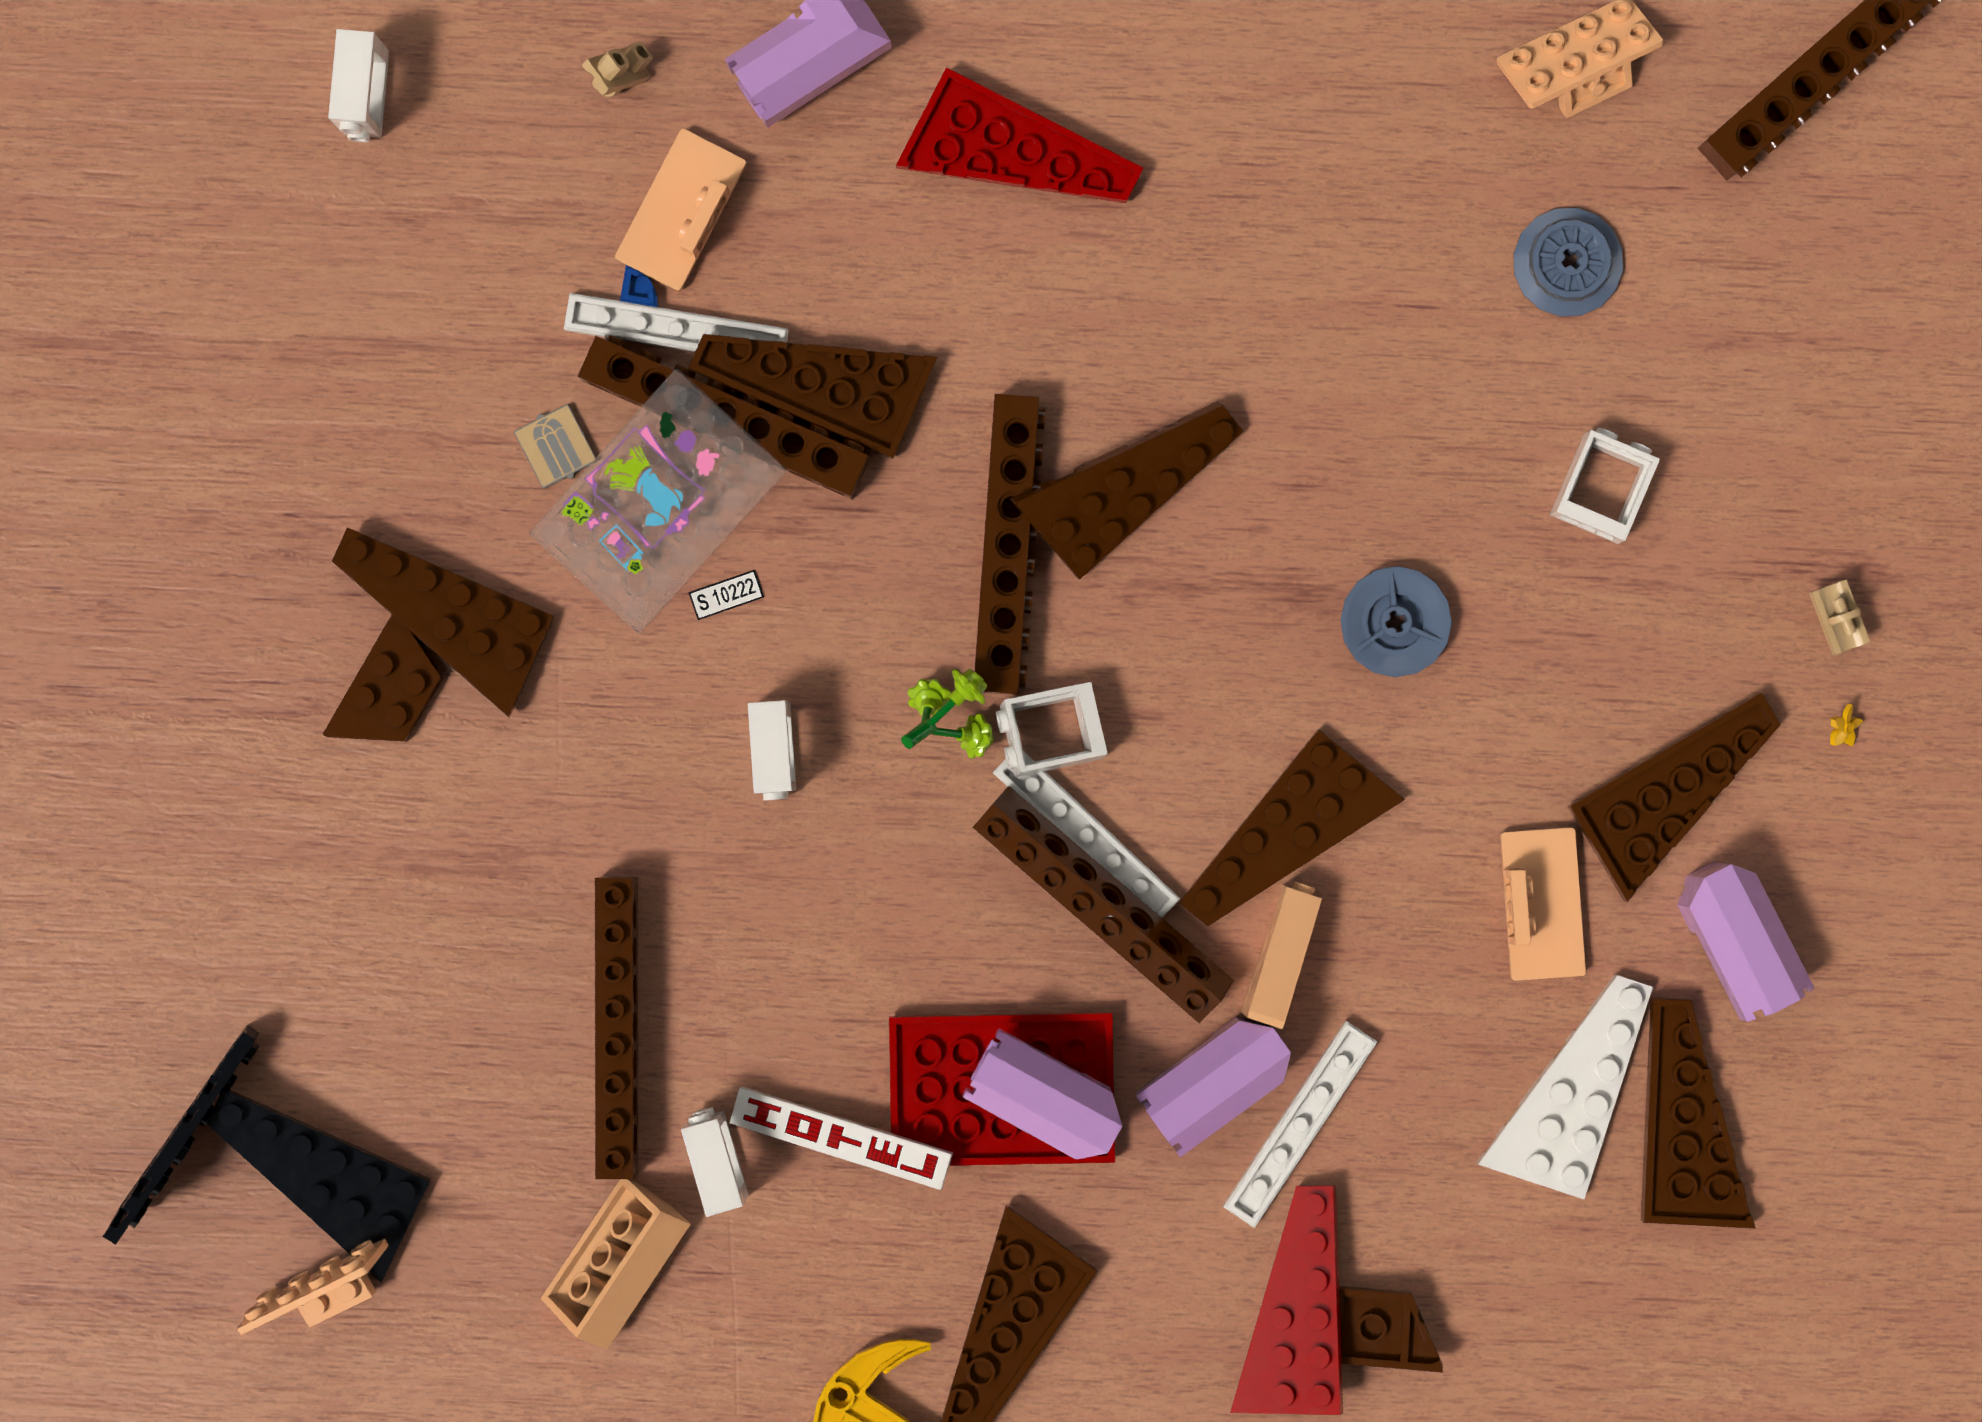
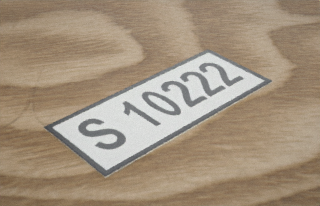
[688,570,764,620]

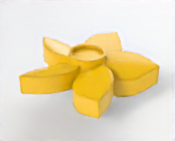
[1830,704,1863,746]

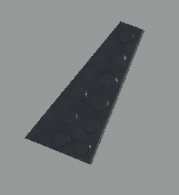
[103,1025,260,1245]
[206,1087,431,1283]

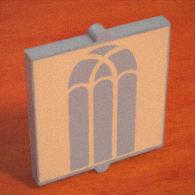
[514,404,598,489]

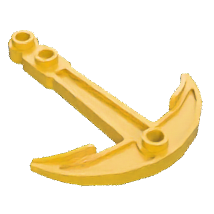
[813,1339,931,1422]

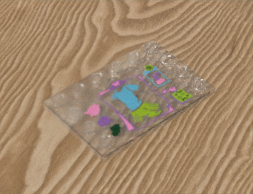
[529,369,788,634]

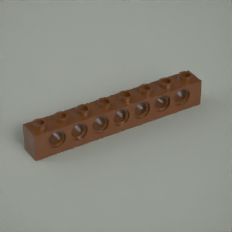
[1698,0,1942,181]
[577,334,870,500]
[975,394,1046,695]
[972,786,1234,1023]
[595,877,638,1179]

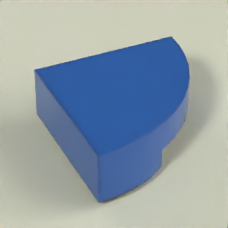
[620,265,658,307]

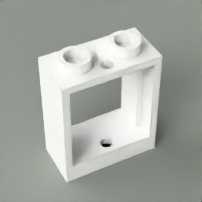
[328,29,389,143]
[1550,428,1660,544]
[996,682,1108,777]
[748,700,797,801]
[681,1107,749,1217]

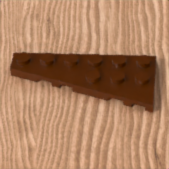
[688,334,937,459]
[1010,401,1243,580]
[332,528,554,719]
[1568,693,1781,902]
[1178,730,1405,926]
[1641,997,1756,1228]
[941,1205,1097,1422]

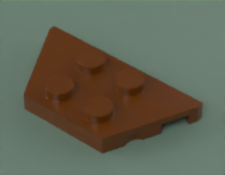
[322,615,443,742]
[1339,1286,1443,1373]

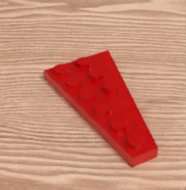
[896,67,1144,203]
[1230,1185,1343,1415]

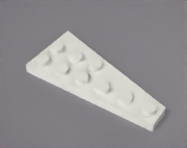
[1476,974,1653,1199]

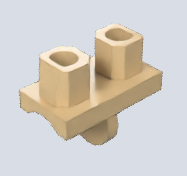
[582,42,653,97]
[1809,579,1870,656]

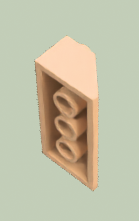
[541,1179,691,1349]

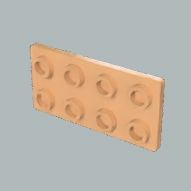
[1497,0,1663,119]
[615,129,746,292]
[1500,827,1586,981]
[237,1239,389,1335]

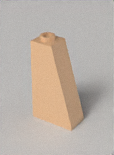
[1240,881,1322,1030]

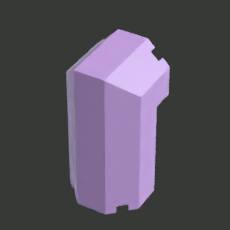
[725,0,892,128]
[1677,862,1814,1022]
[1135,1017,1291,1157]
[963,1028,1122,1159]

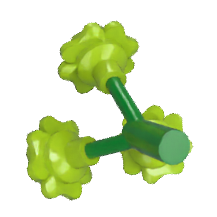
[901,669,994,759]

